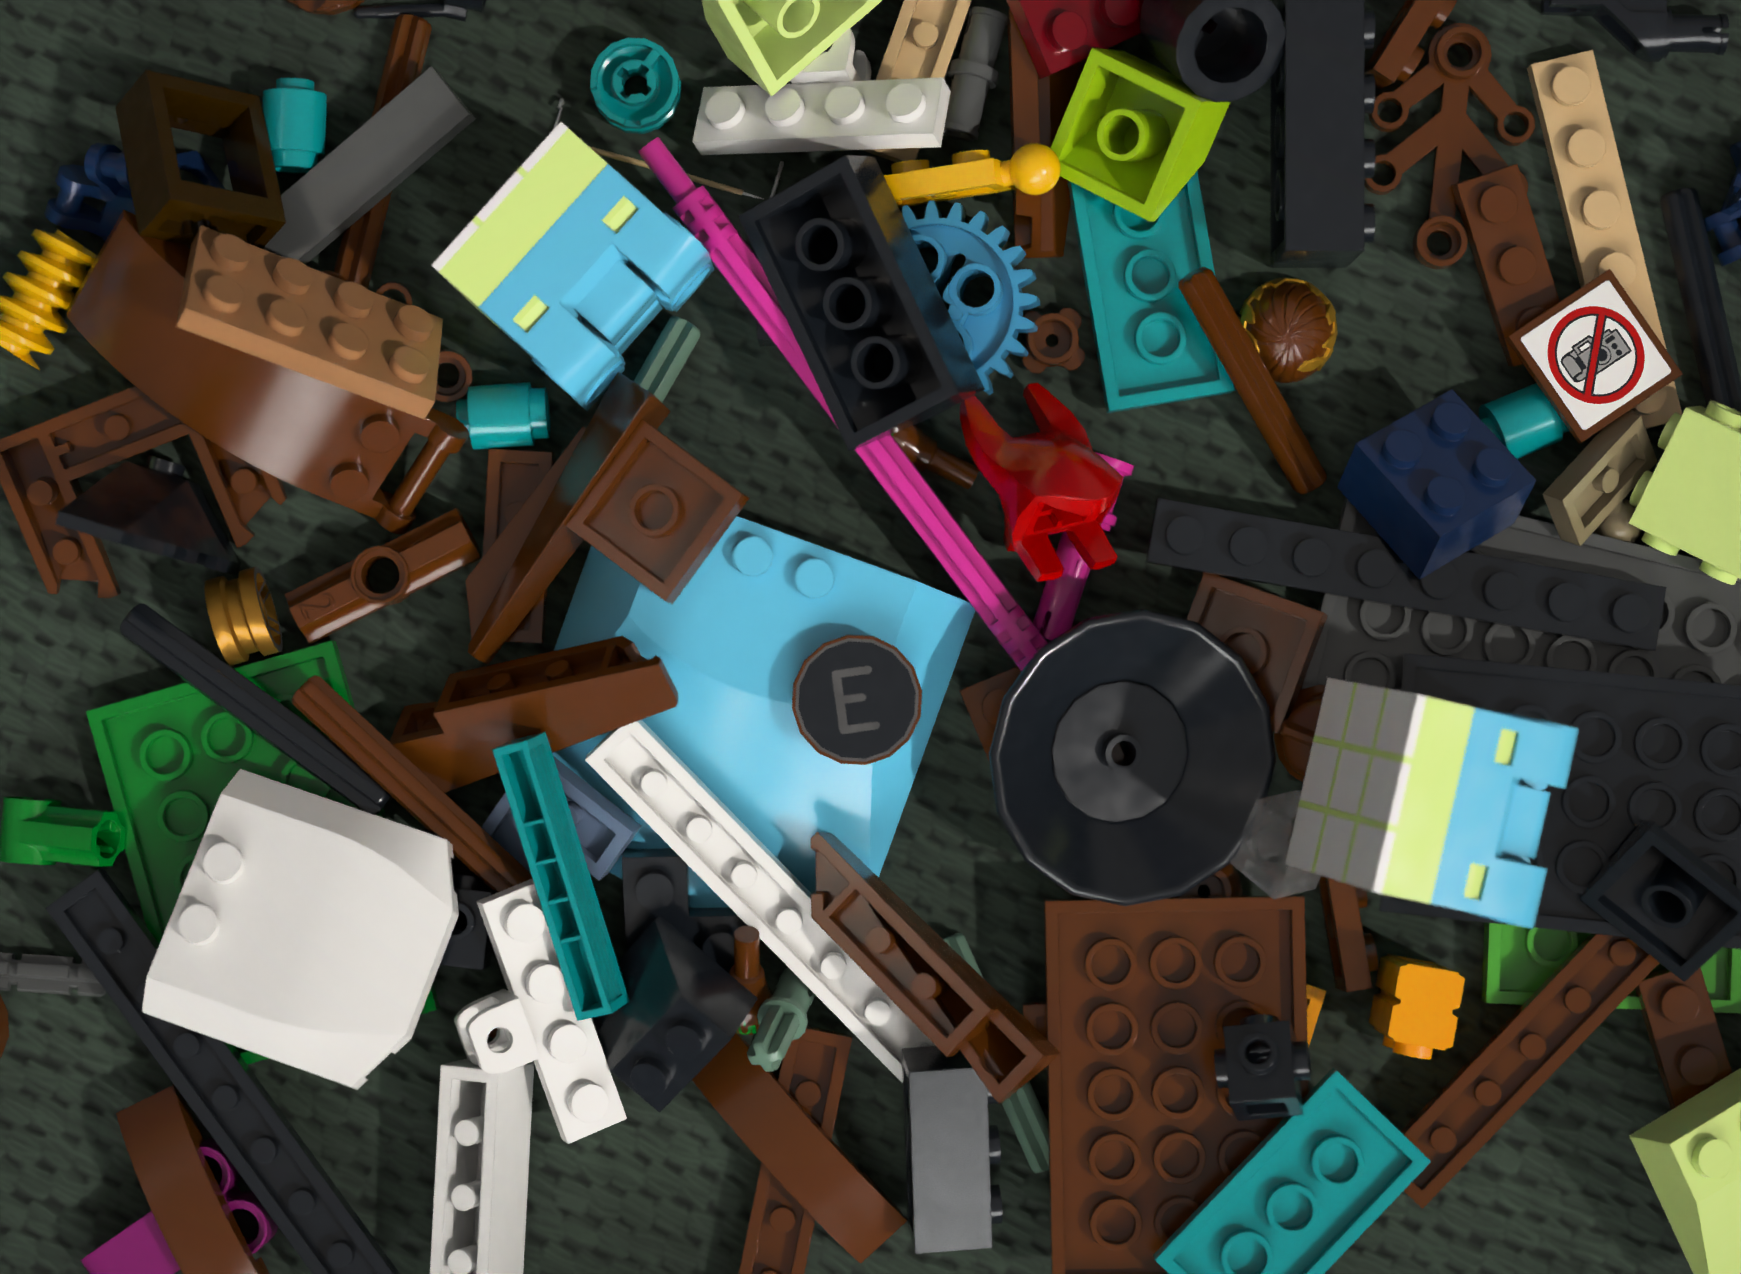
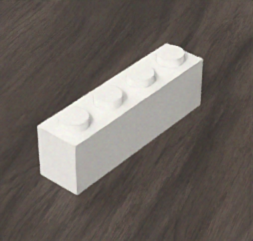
[430,1059,534,1274]

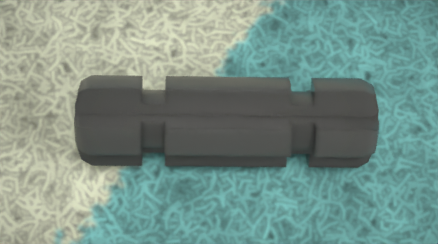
[0,952,106,997]

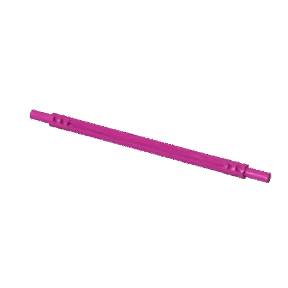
[638,137,1048,672]

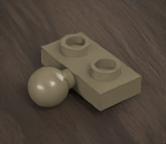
[1543,412,1658,546]

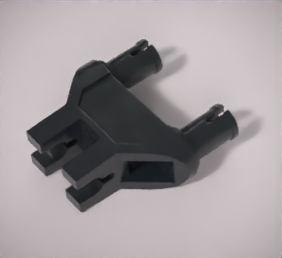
[1541,0,1729,62]

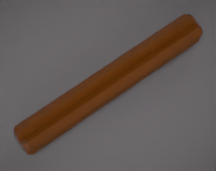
[1179,267,1327,495]

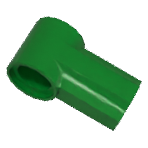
[0,796,126,867]

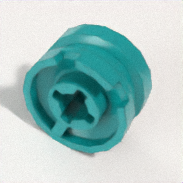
[590,37,681,134]

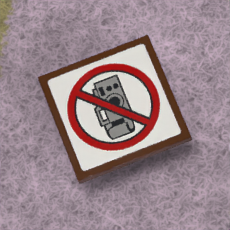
[1506,269,1683,444]

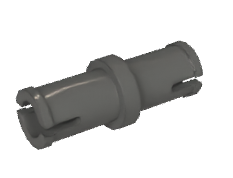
[943,6,1008,142]

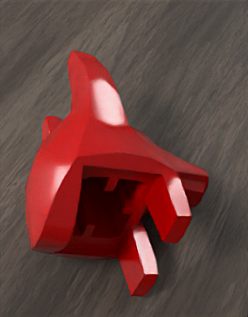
[960,383,1123,581]

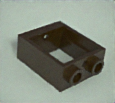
[115,70,286,249]

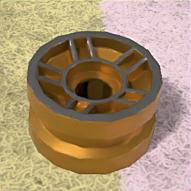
[204,567,283,665]

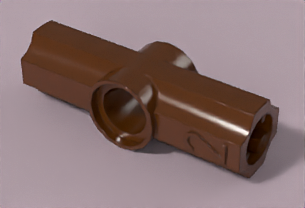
[284,508,482,644]

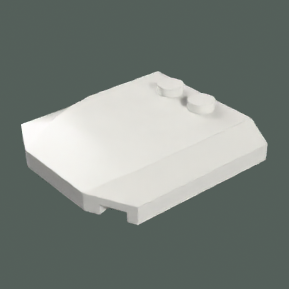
[142,769,459,1090]

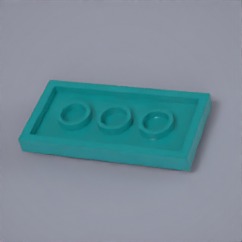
[1067,171,1235,413]
[1152,1068,1431,1274]

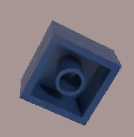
[1337,389,1536,580]

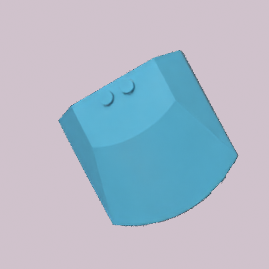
[552,516,975,908]

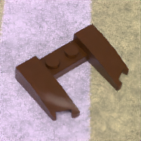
[0,386,287,599]

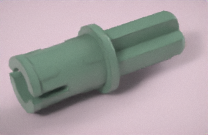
[747,967,816,1072]

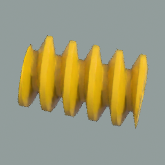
[0,228,98,370]

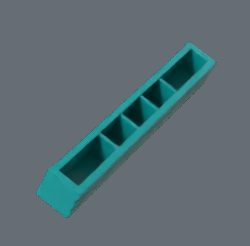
[492,731,630,1021]

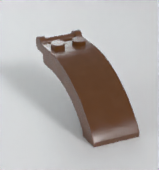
[67,209,469,534]

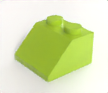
[1051,48,1230,222]

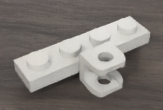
[692,28,951,155]
[454,879,627,1144]

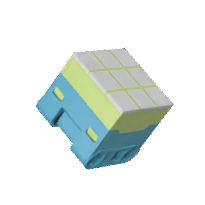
[432,122,715,411]
[1285,677,1579,929]

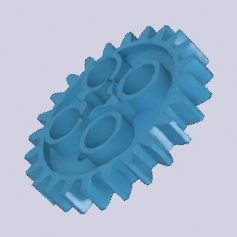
[902,200,1040,403]

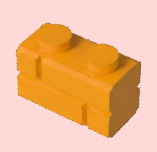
[1369,954,1465,1060]

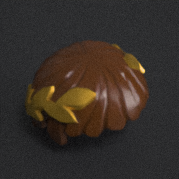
[1239,277,1338,383]

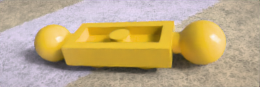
[883,143,1061,208]

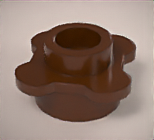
[1022,308,1085,374]

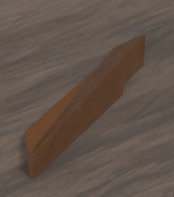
[1007,8,1088,259]
[466,372,671,665]
[389,636,679,793]
[811,832,1060,1103]

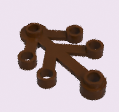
[1364,23,1535,270]

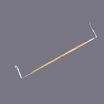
[552,98,784,199]

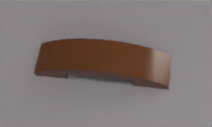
[692,1033,908,1264]
[116,1085,270,1274]

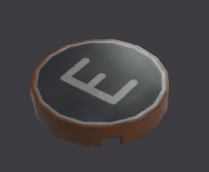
[792,635,922,765]

